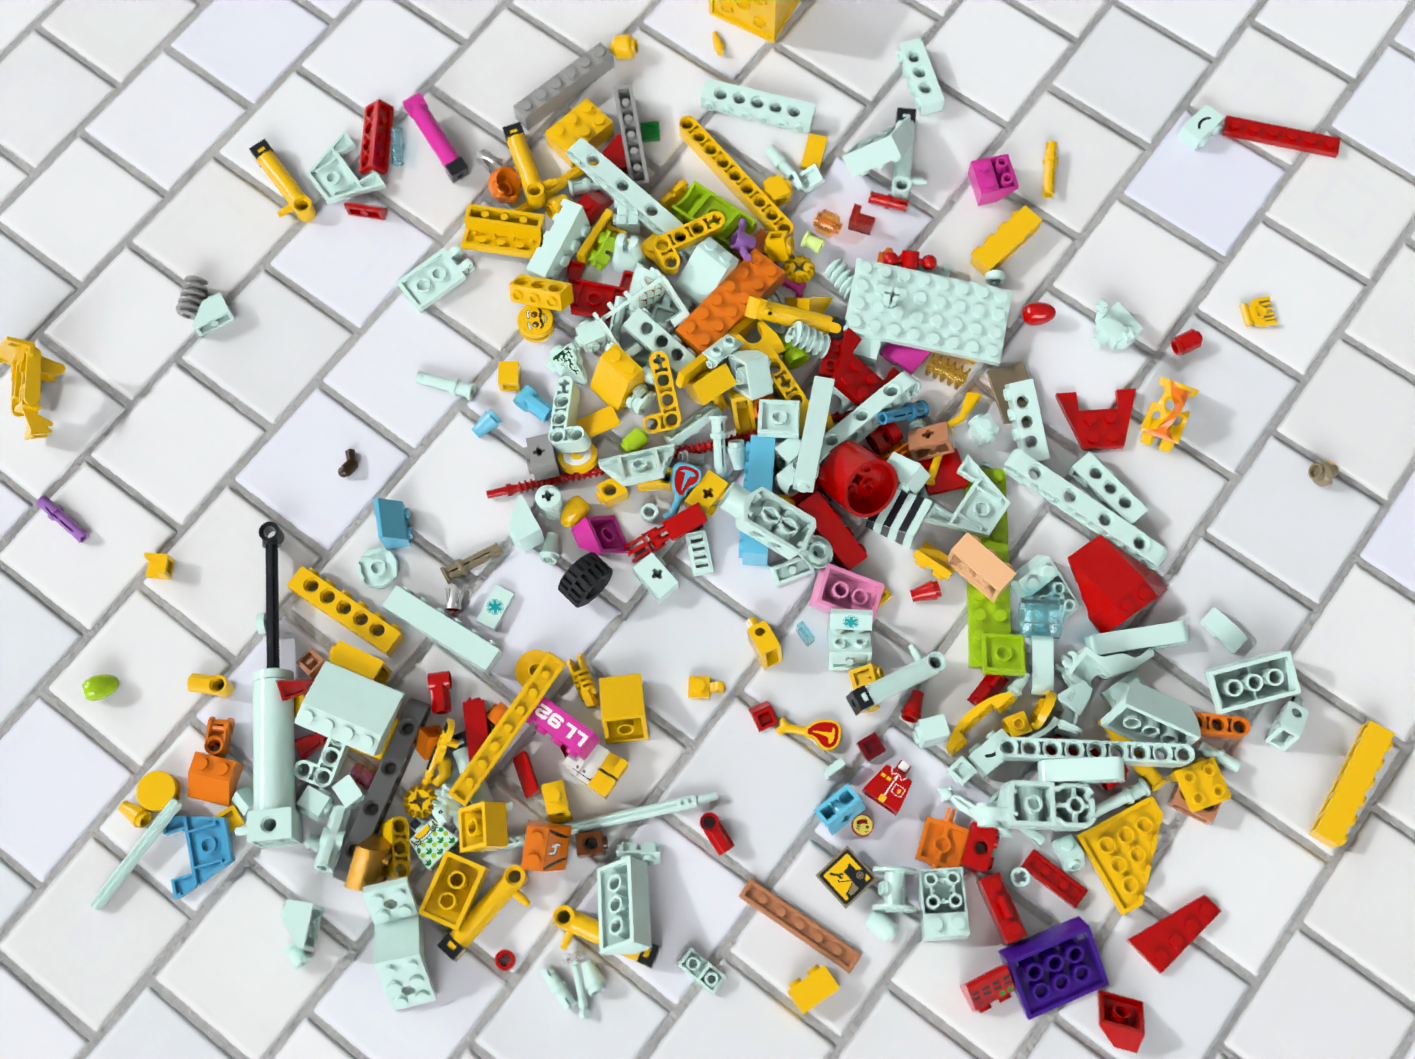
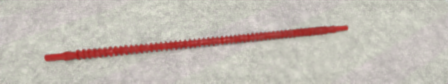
[486,409,855,499]

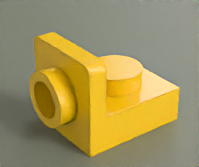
[848,663,884,690]

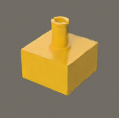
[683,362,737,412]

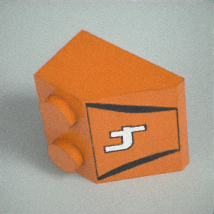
[521,820,572,872]

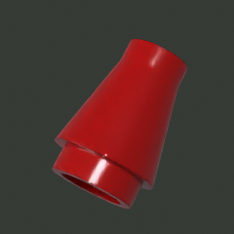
[910,580,942,602]
[901,690,924,723]

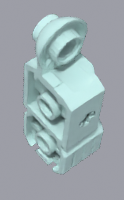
[968,780,1096,832]

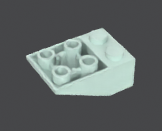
[1010,554,1081,632]
[918,867,970,942]

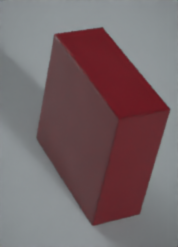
[856,732,886,762]

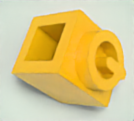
[762,174,793,207]
[764,230,795,263]

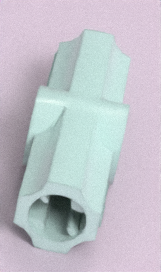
[314,805,351,873]

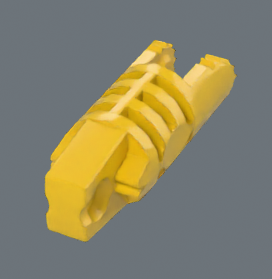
[566,653,599,708]

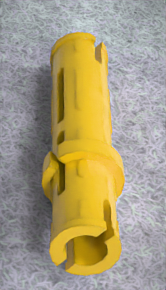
[1042,141,1058,198]

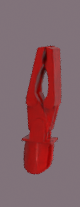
[624,502,709,564]

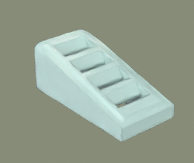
[685,530,714,577]

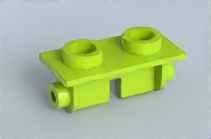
[588,229,617,271]

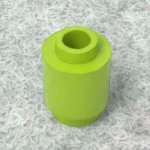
[619,428,650,454]

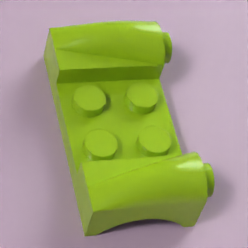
[671,180,757,255]

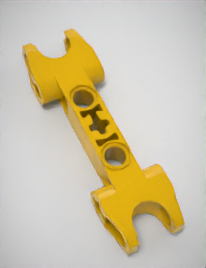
[734,320,835,438]

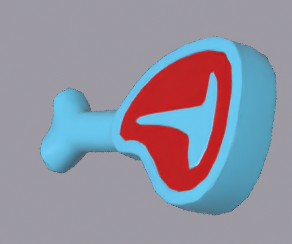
[663,462,701,519]

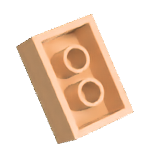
[946,532,1017,603]

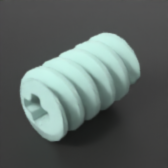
[825,257,854,302]
[785,321,831,359]
[535,485,565,521]

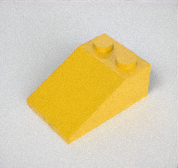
[418,850,490,931]

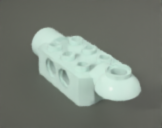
[719,482,833,569]

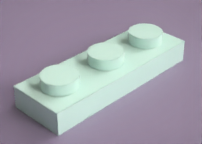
[662,402,722,447]

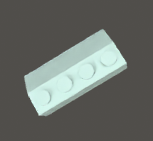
[597,856,652,955]

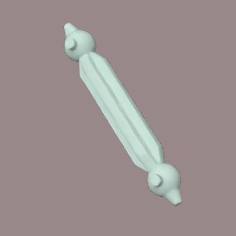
[937,786,1013,838]

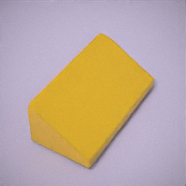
[576,406,621,438]

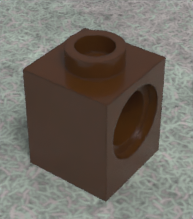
[575,831,608,858]

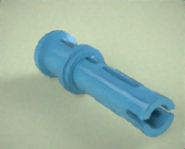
[877,400,929,425]

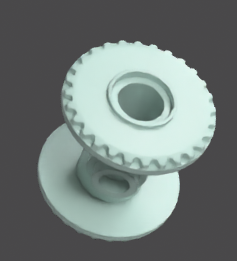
[872,866,917,913]

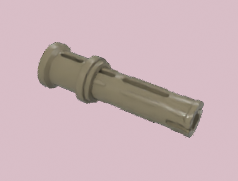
[440,542,503,584]

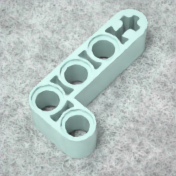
[548,376,592,454]
[294,737,350,787]
[1037,757,1125,786]

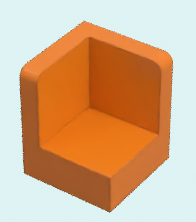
[416,725,445,760]

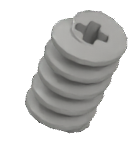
[176,275,208,320]

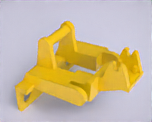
[0,336,65,440]

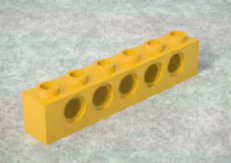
[286,566,405,658]

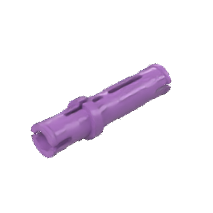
[36,496,89,543]

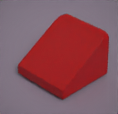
[749,701,778,732]

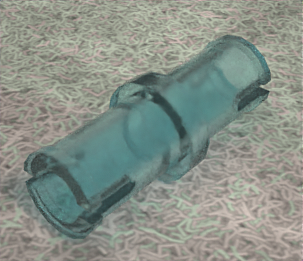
[389,126,405,167]

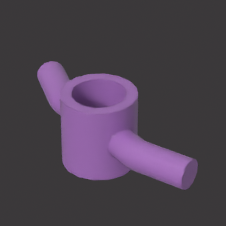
[729,219,756,262]

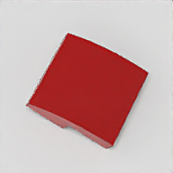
[918,448,968,496]

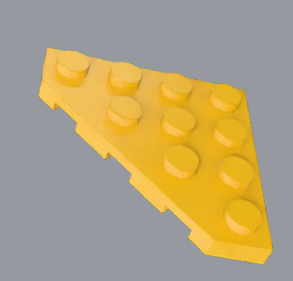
[1075,795,1163,916]

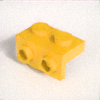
[913,541,955,581]

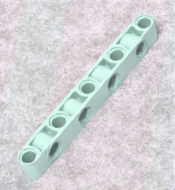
[566,138,703,261]
[774,372,921,497]
[1003,449,1168,570]

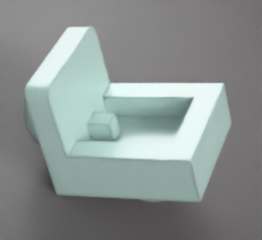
[792,164,825,194]
[1051,834,1084,873]

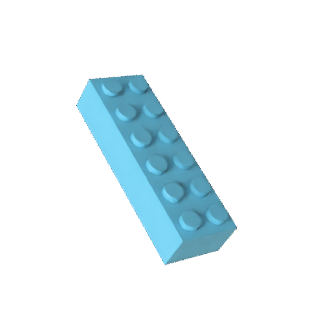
[739,435,775,566]

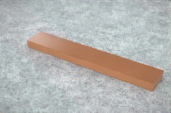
[738,878,862,974]

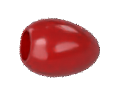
[1022,302,1056,326]

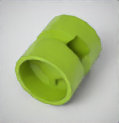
[780,335,810,370]

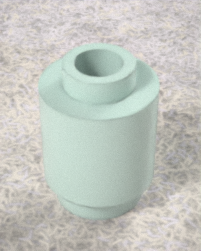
[865,910,899,942]

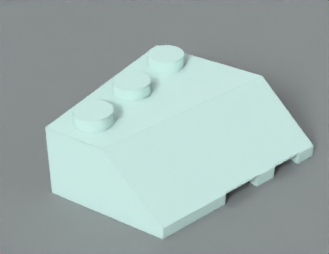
[842,117,913,177]

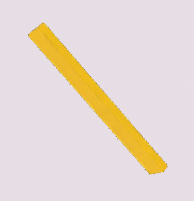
[447,651,567,806]

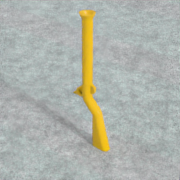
[925,392,982,486]

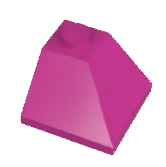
[571,515,630,555]

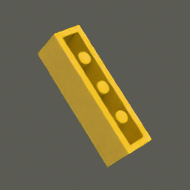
[970,205,1042,276]

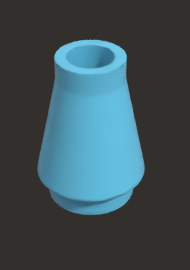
[471,410,501,438]

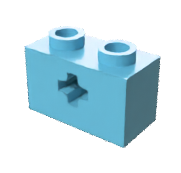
[814,783,866,836]

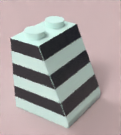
[865,489,933,549]

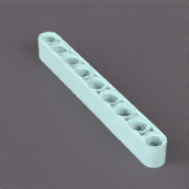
[995,737,1195,768]

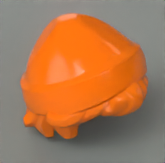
[488,166,522,204]

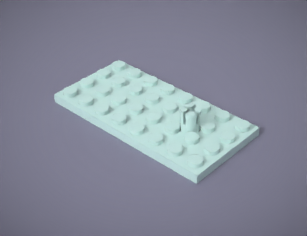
[843,258,1012,366]

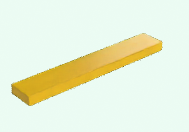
[675,317,759,389]

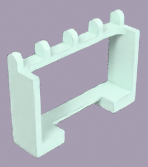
[592,269,690,357]

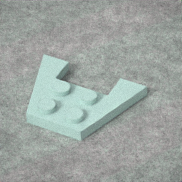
[306,131,386,204]
[924,455,1010,538]

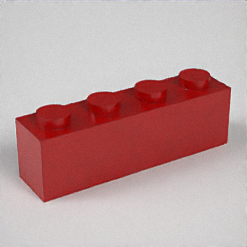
[797,490,868,571]

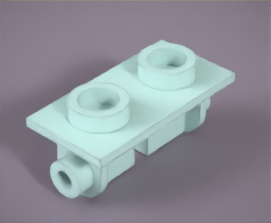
[702,334,744,368]
[616,842,661,866]

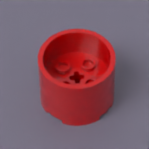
[818,441,898,518]

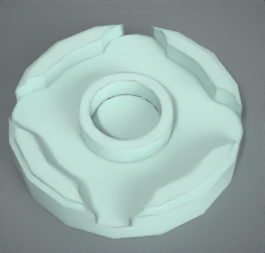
[357,548,399,589]

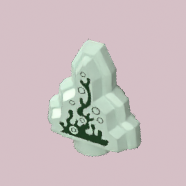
[544,342,588,386]

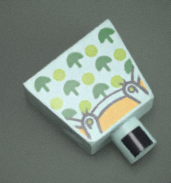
[409,817,460,872]

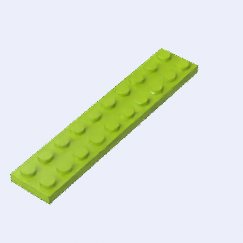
[964,468,1011,669]

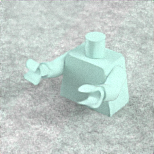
[1092,298,1144,350]

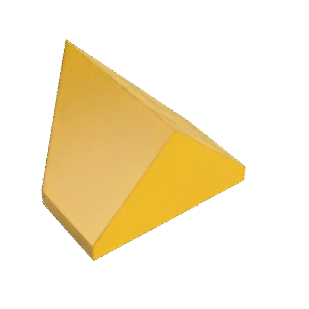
[784,296,833,314]

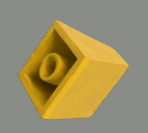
[590,343,645,414]
[328,640,392,685]
[599,673,649,745]

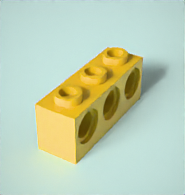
[509,274,574,311]

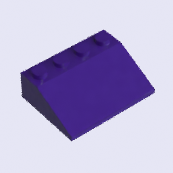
[998,916,1110,1020]

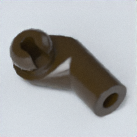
[338,449,358,478]

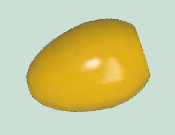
[560,496,590,528]

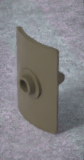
[986,362,1041,424]

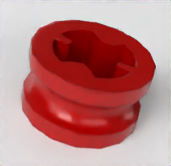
[495,950,516,971]

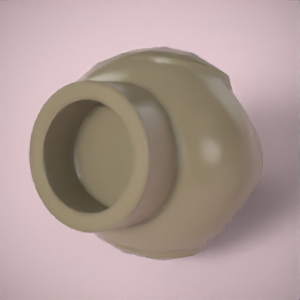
[1308,461,1339,486]

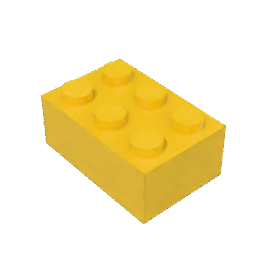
[545,98,614,168]

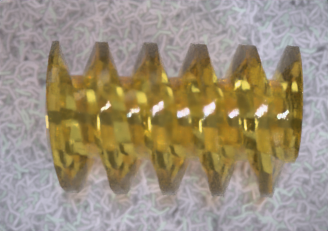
[925,352,971,390]

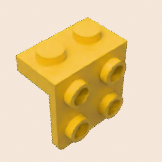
[1167,757,1231,812]

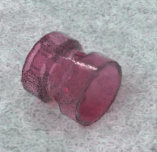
[350,763,377,790]

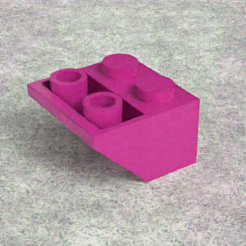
[968,154,1019,206]

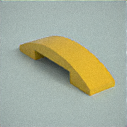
[946,692,1016,757]

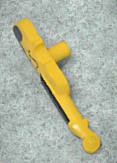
[422,718,459,785]

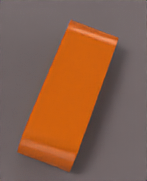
[1194,712,1250,740]

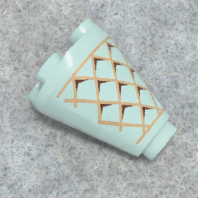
[625,263,672,317]

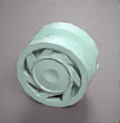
[626,384,656,416]

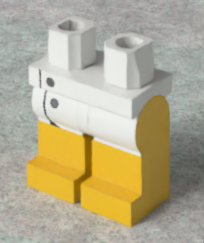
[563,744,629,800]

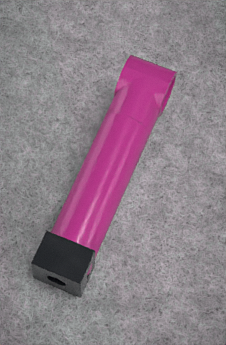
[402,92,469,183]

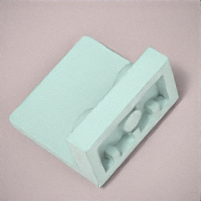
[827,623,872,670]

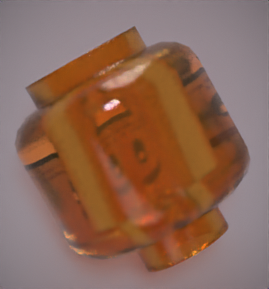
[812,209,842,238]

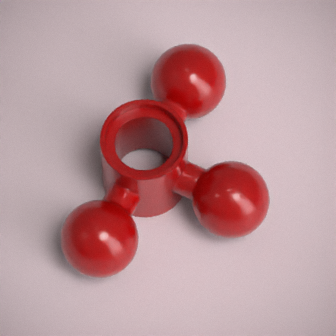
[883,250,937,271]

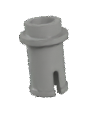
[677,450,705,467]

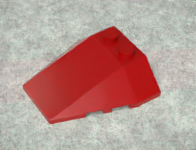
[1067,534,1168,633]

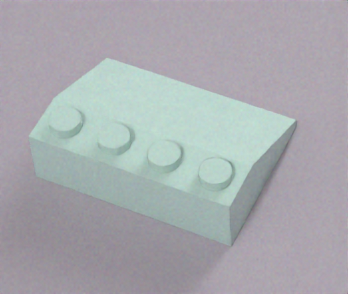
[294,661,405,756]

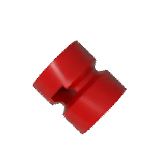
[865,422,903,455]

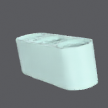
[1029,635,1054,696]

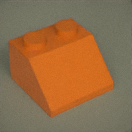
[188,751,243,807]

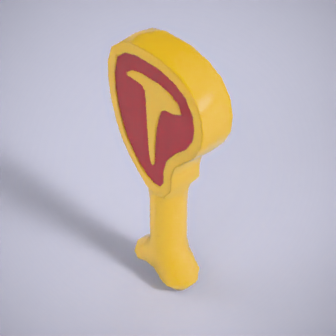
[776,717,841,752]

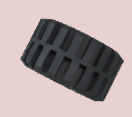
[558,552,613,608]

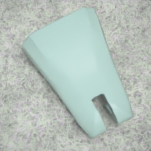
[611,233,649,273]

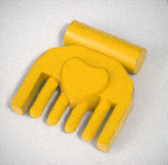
[1239,296,1278,327]

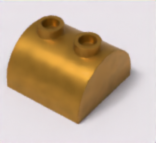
[344,833,393,892]

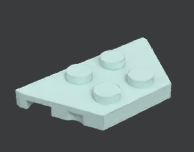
[598,443,676,487]

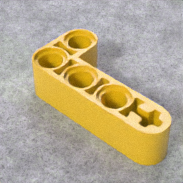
[653,211,725,276]
[642,351,681,433]

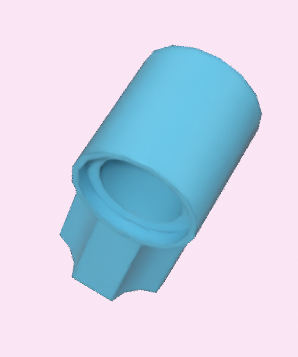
[513,385,553,423]

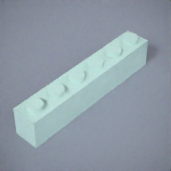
[382,585,503,675]

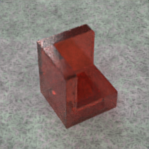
[848,204,875,236]

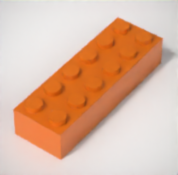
[676,248,785,357]

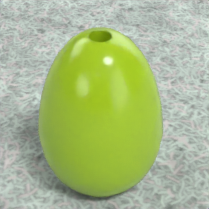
[82,674,119,701]

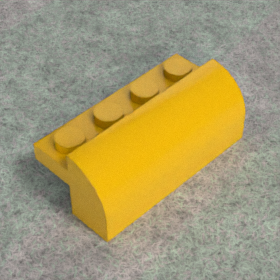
[461,204,546,259]

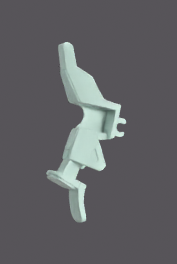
[1027,647,1154,738]

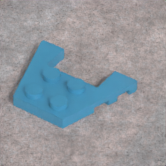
[163,815,235,899]

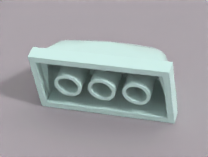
[1204,651,1301,714]
[1101,682,1201,756]

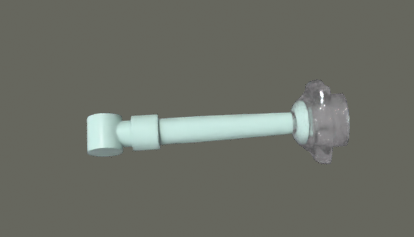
[563,951,591,1019]

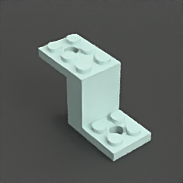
[363,877,436,1011]

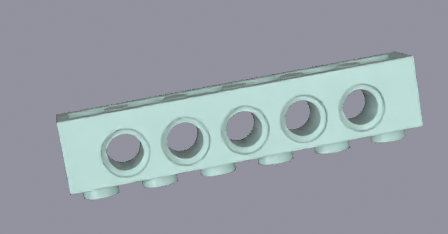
[701,78,816,133]

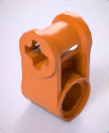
[204,716,234,758]

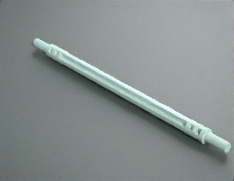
[484,792,718,853]

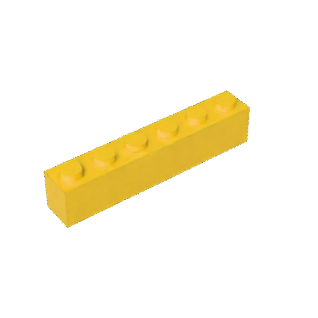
[1309,720,1395,849]

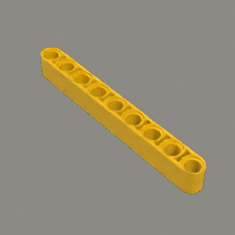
[679,115,794,237]

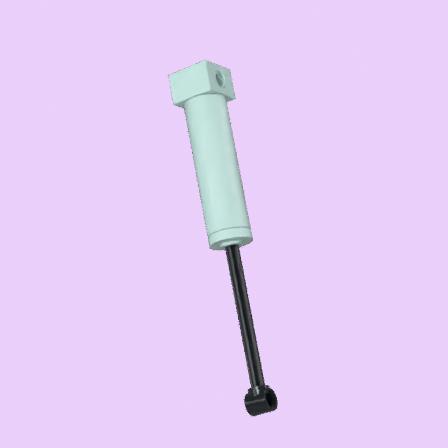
[235,522,303,848]

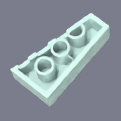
[526,198,592,280]

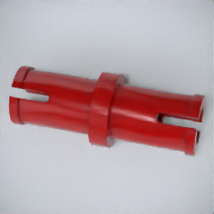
[868,191,909,212]

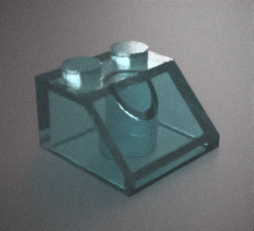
[1017,596,1064,639]

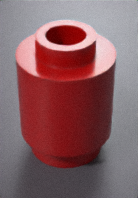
[1171,329,1203,355]

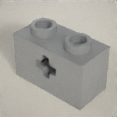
[524,433,559,481]

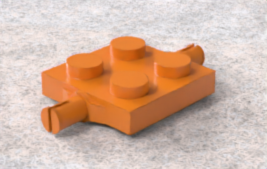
[915,807,969,869]

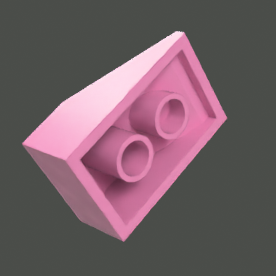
[808,563,885,624]

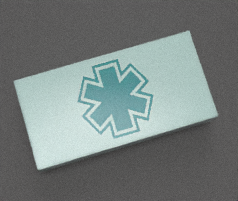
[476,585,515,631]
[830,608,873,631]

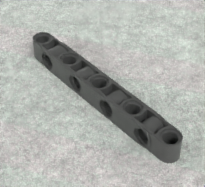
[333,697,432,882]

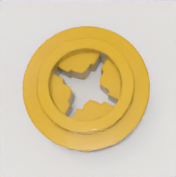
[784,255,815,284]
[403,784,438,819]

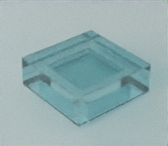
[796,621,815,646]

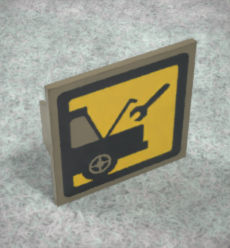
[815,846,878,909]

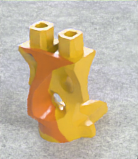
[1139,376,1199,453]

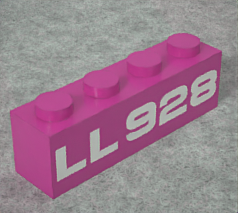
[526,696,600,761]

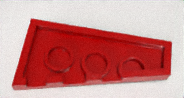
[1126,895,1221,974]

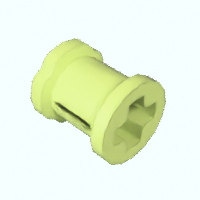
[800,230,826,255]

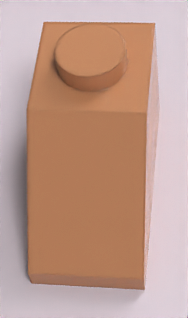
[296,648,325,679]

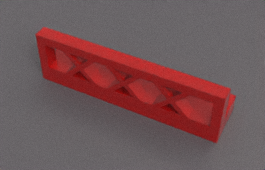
[358,99,394,175]

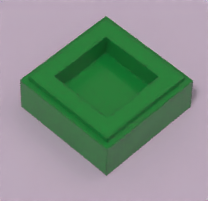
[640,121,660,142]

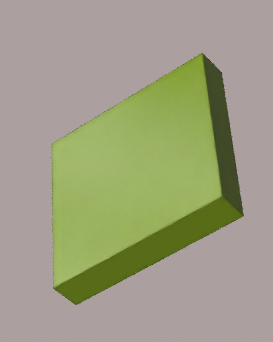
[981,633,1026,676]

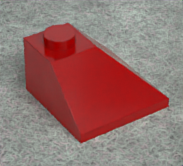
[1097,990,1145,1053]

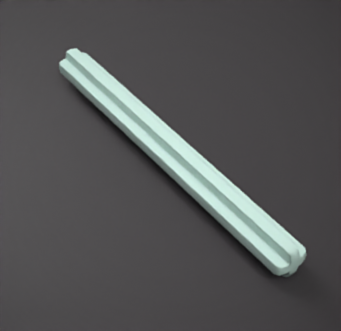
[90,798,182,911]

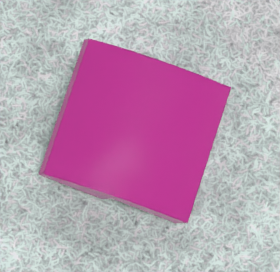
[880,343,932,375]

